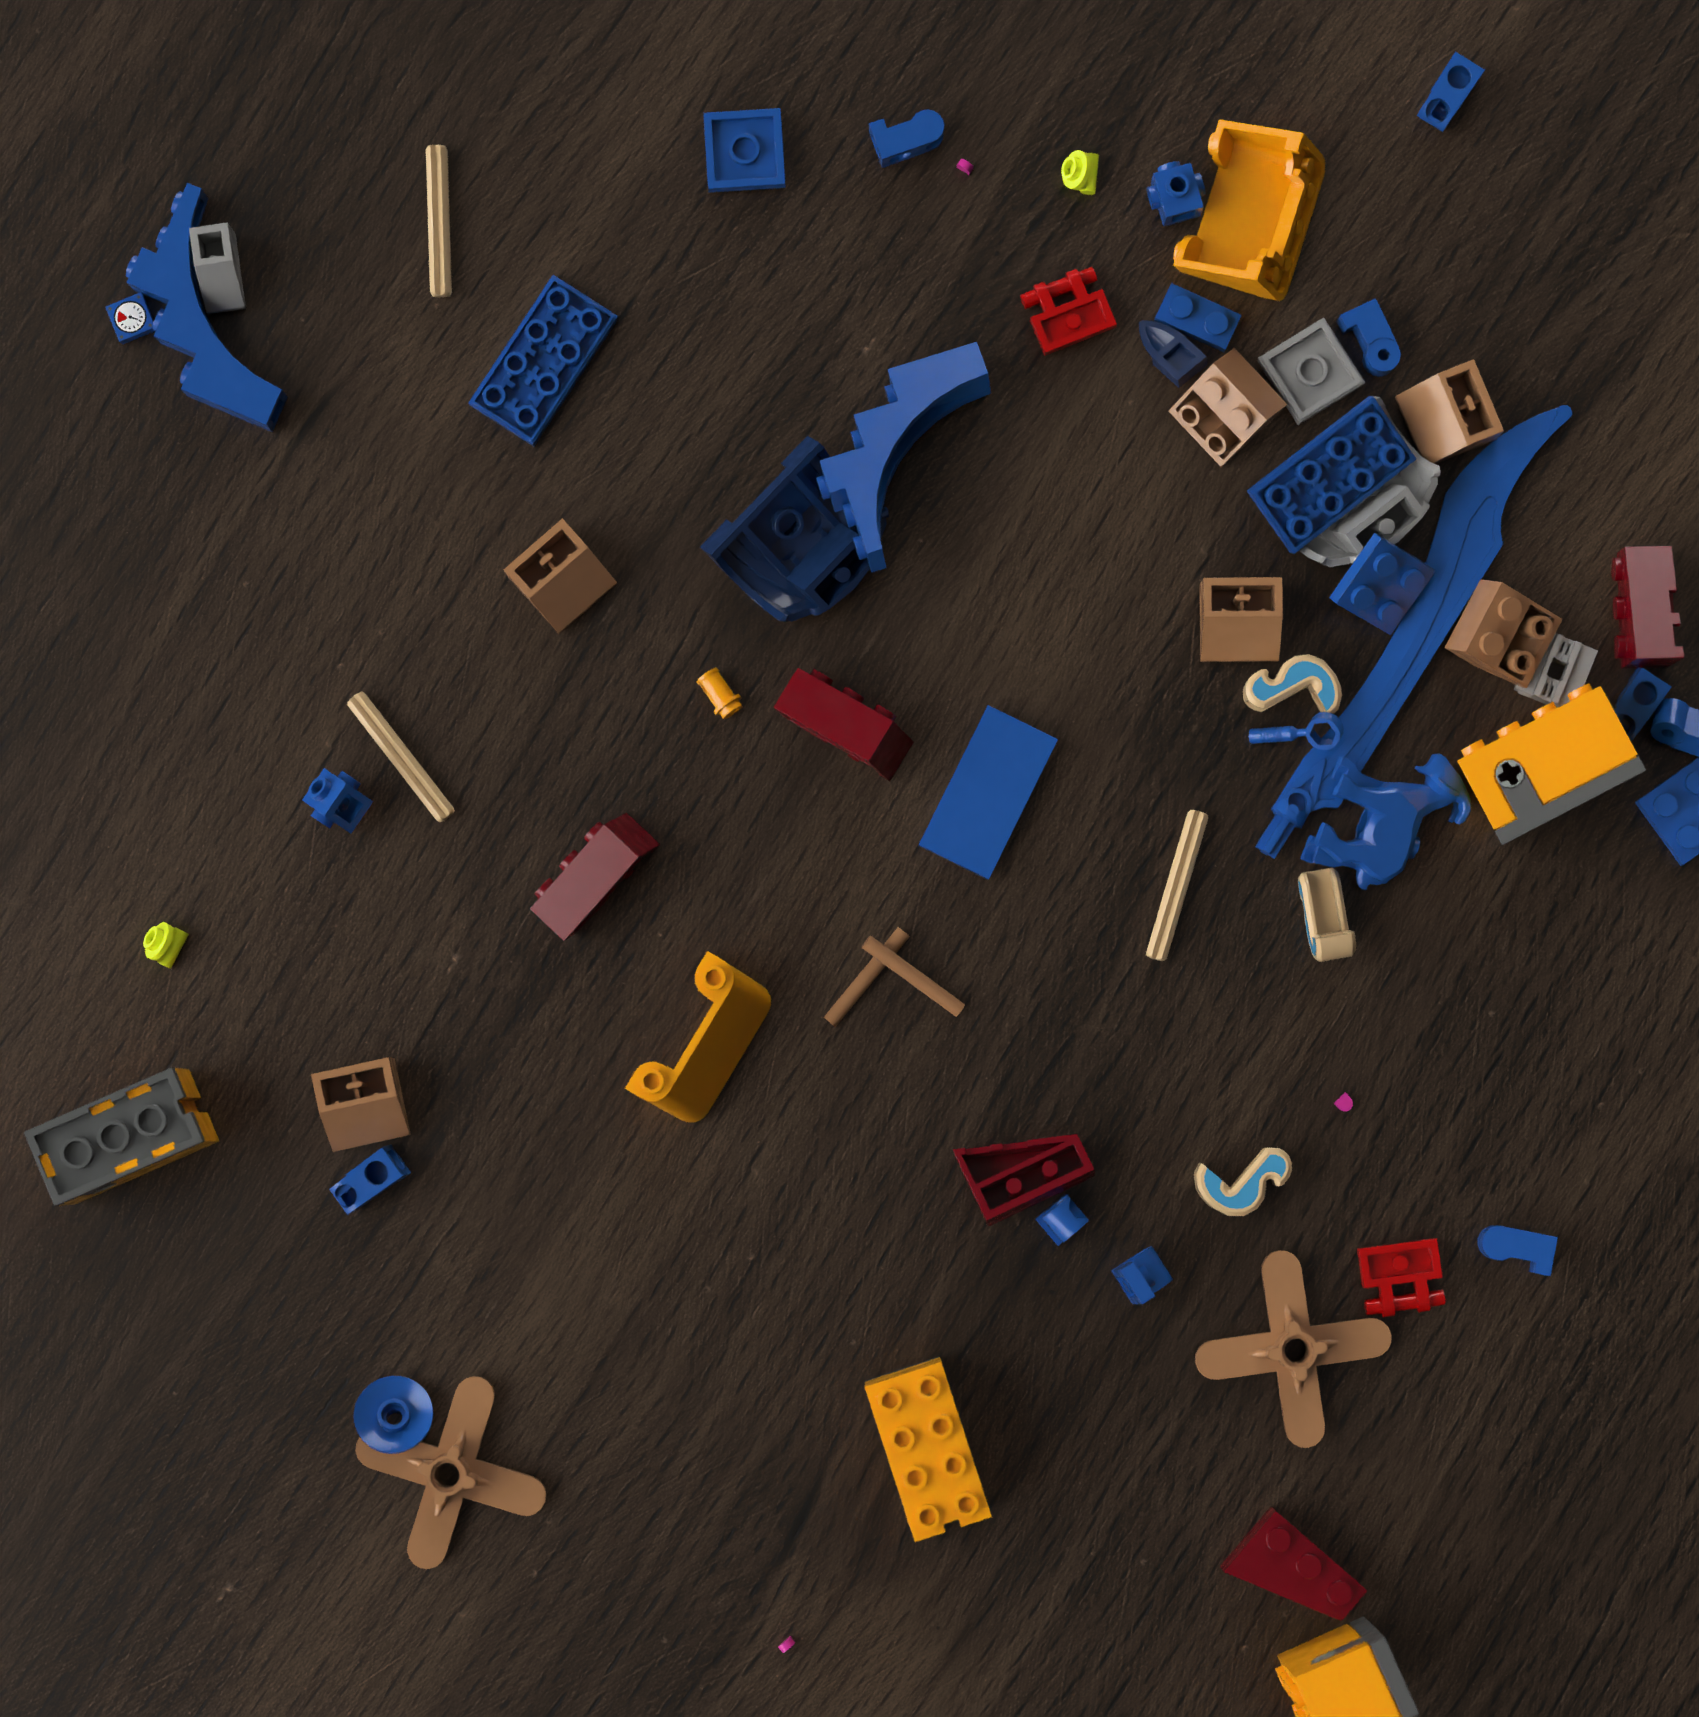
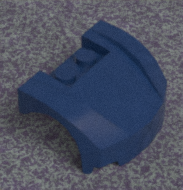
[700,436,889,622]

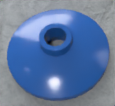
[353,1376,433,1454]

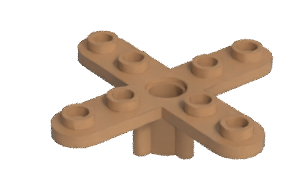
[1195,1250,1392,1448]
[356,1376,547,1569]

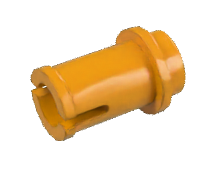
[696,667,743,719]

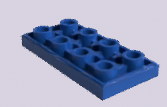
[468,275,619,446]
[1247,396,1416,554]
[918,705,1058,880]

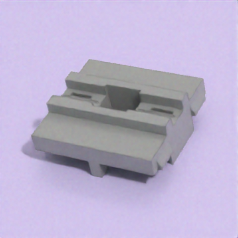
[1514,633,1598,708]

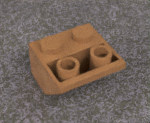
[1169,348,1287,467]
[1395,359,1504,464]
[503,518,617,634]
[1199,577,1283,662]
[1444,579,1563,688]
[311,1057,411,1152]

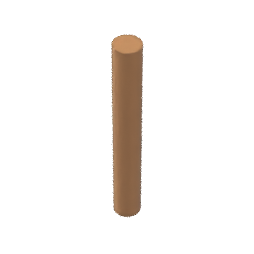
[823,927,910,1027]
[862,935,965,1017]

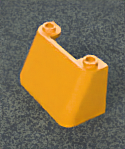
[1173,119,1325,301]
[625,951,771,1122]

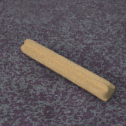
[426,145,452,298]
[347,691,455,822]
[1146,810,1208,961]

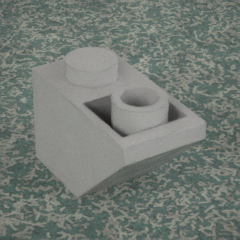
[189,222,246,314]

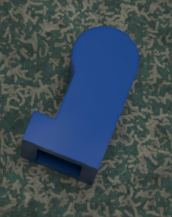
[1417,51,1485,132]
[869,109,944,168]
[1336,298,1401,377]
[1613,667,1671,741]
[1650,698,1699,757]
[329,1144,411,1215]
[1035,1194,1089,1246]
[1477,1225,1558,1276]

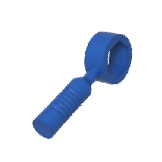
[1249,712,1344,750]

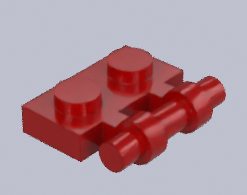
[1020,267,1117,356]
[1357,1238,1445,1317]

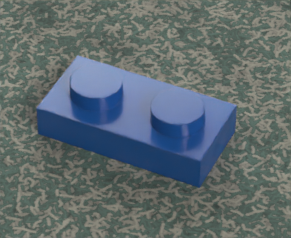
[1154,283,1242,353]

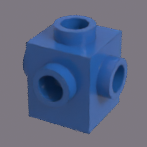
[1147,161,1205,227]
[302,768,373,834]

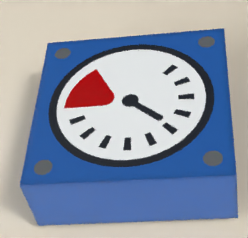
[105,292,155,345]

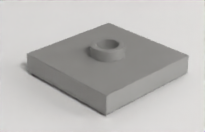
[1257,317,1365,425]

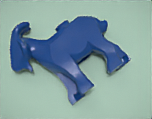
[1301,753,1471,890]

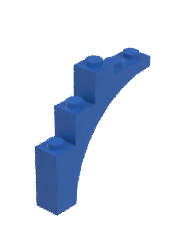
[126,183,288,432]
[816,342,991,573]

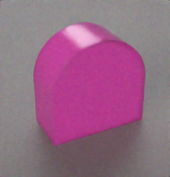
[956,158,974,175]
[1333,1092,1353,1111]
[778,1636,795,1653]

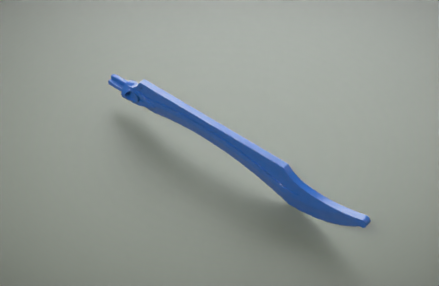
[1255,405,1572,859]

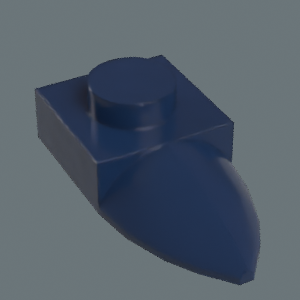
[1139,320,1208,388]

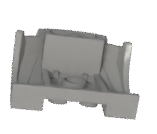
[1299,396,1441,567]

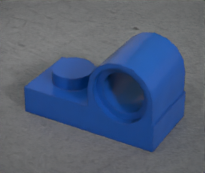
[1111,1246,1173,1305]

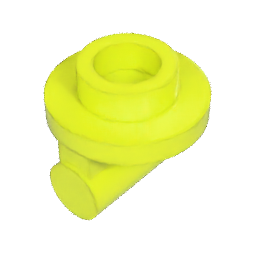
[1061,150,1099,195]
[143,922,189,969]

